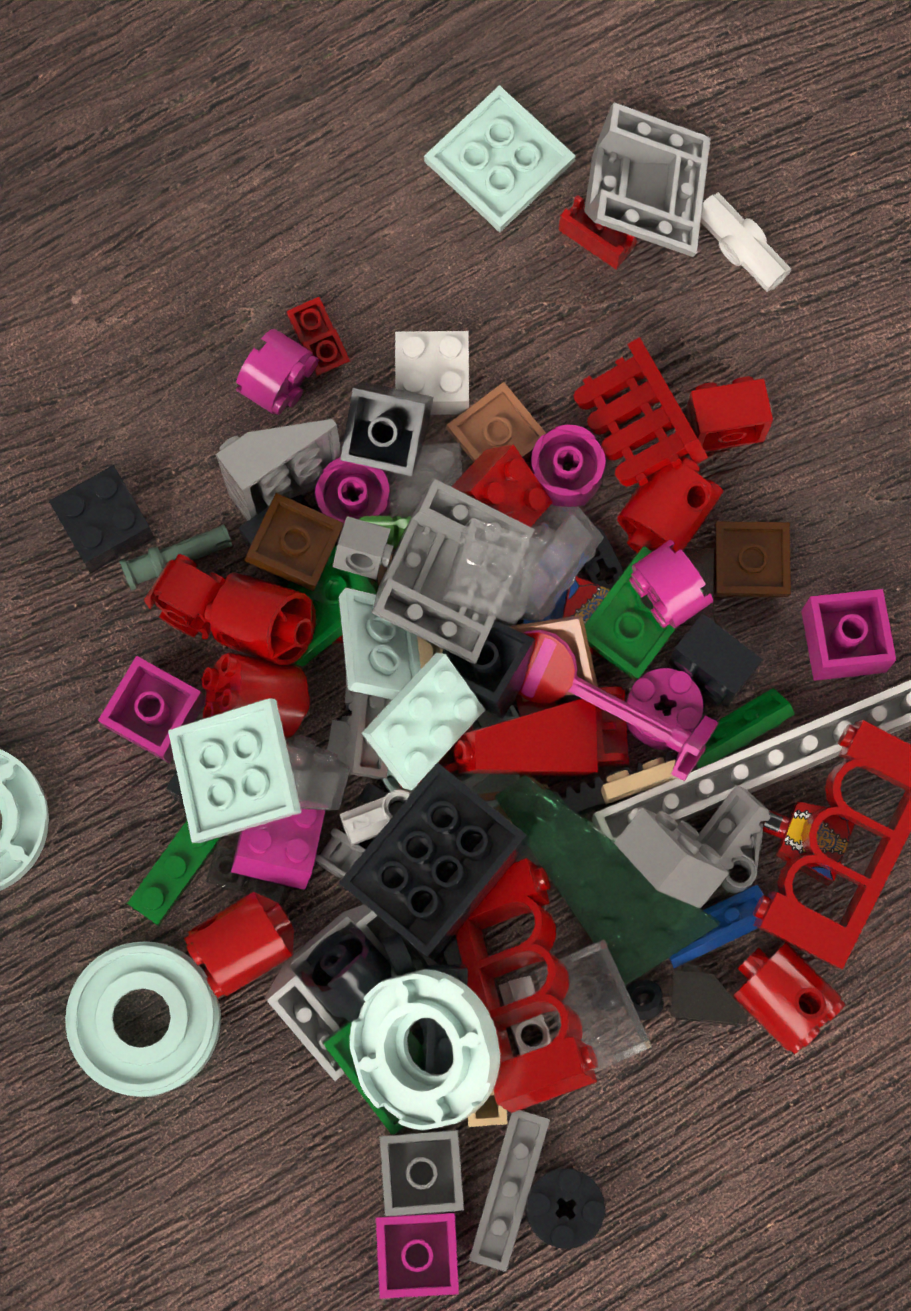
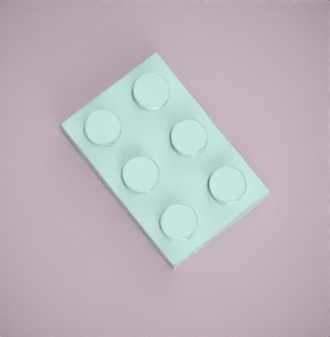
[339,588,421,700]
[362,653,485,790]

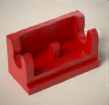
[559,195,638,270]
[595,687,629,767]

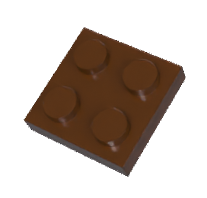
[245,493,344,592]
[714,521,791,597]

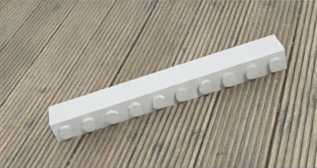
[592,680,911,854]

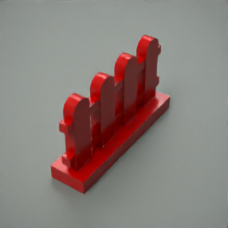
[574,337,708,486]

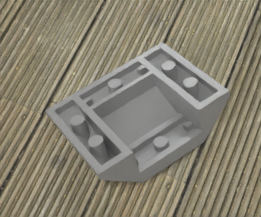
[584,102,711,257]
[372,478,535,664]
[265,904,438,1081]

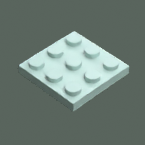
[424,85,576,232]
[168,698,301,843]

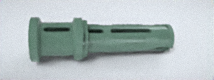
[119,524,233,591]

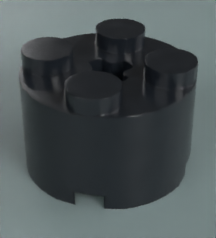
[301,928,392,1021]
[526,1169,605,1249]

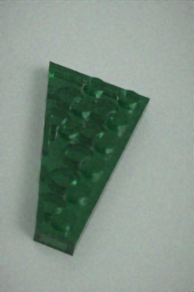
[494,773,720,986]

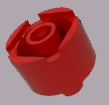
[144,554,225,639]

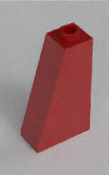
[455,698,598,776]

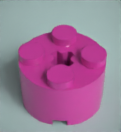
[236,329,319,415]
[530,424,605,508]
[315,457,391,537]
[629,540,713,628]
[626,668,703,750]

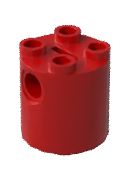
[617,457,724,553]
[204,572,316,665]
[202,653,310,739]
[184,891,294,998]
[732,942,846,1055]

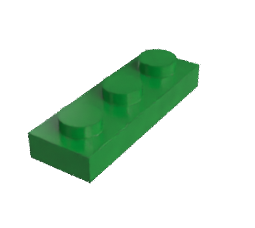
[696,688,795,769]
[127,820,224,926]

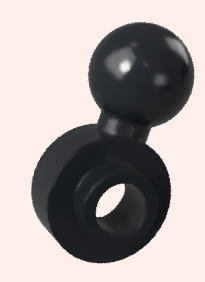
[594,980,664,1020]

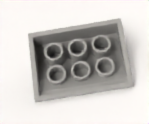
[216,419,341,521]

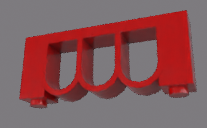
[753,720,911,969]
[455,858,598,1113]

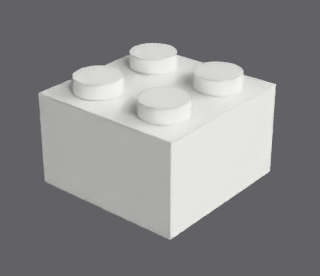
[395,331,469,415]

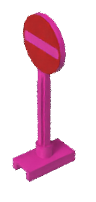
[518,630,719,781]

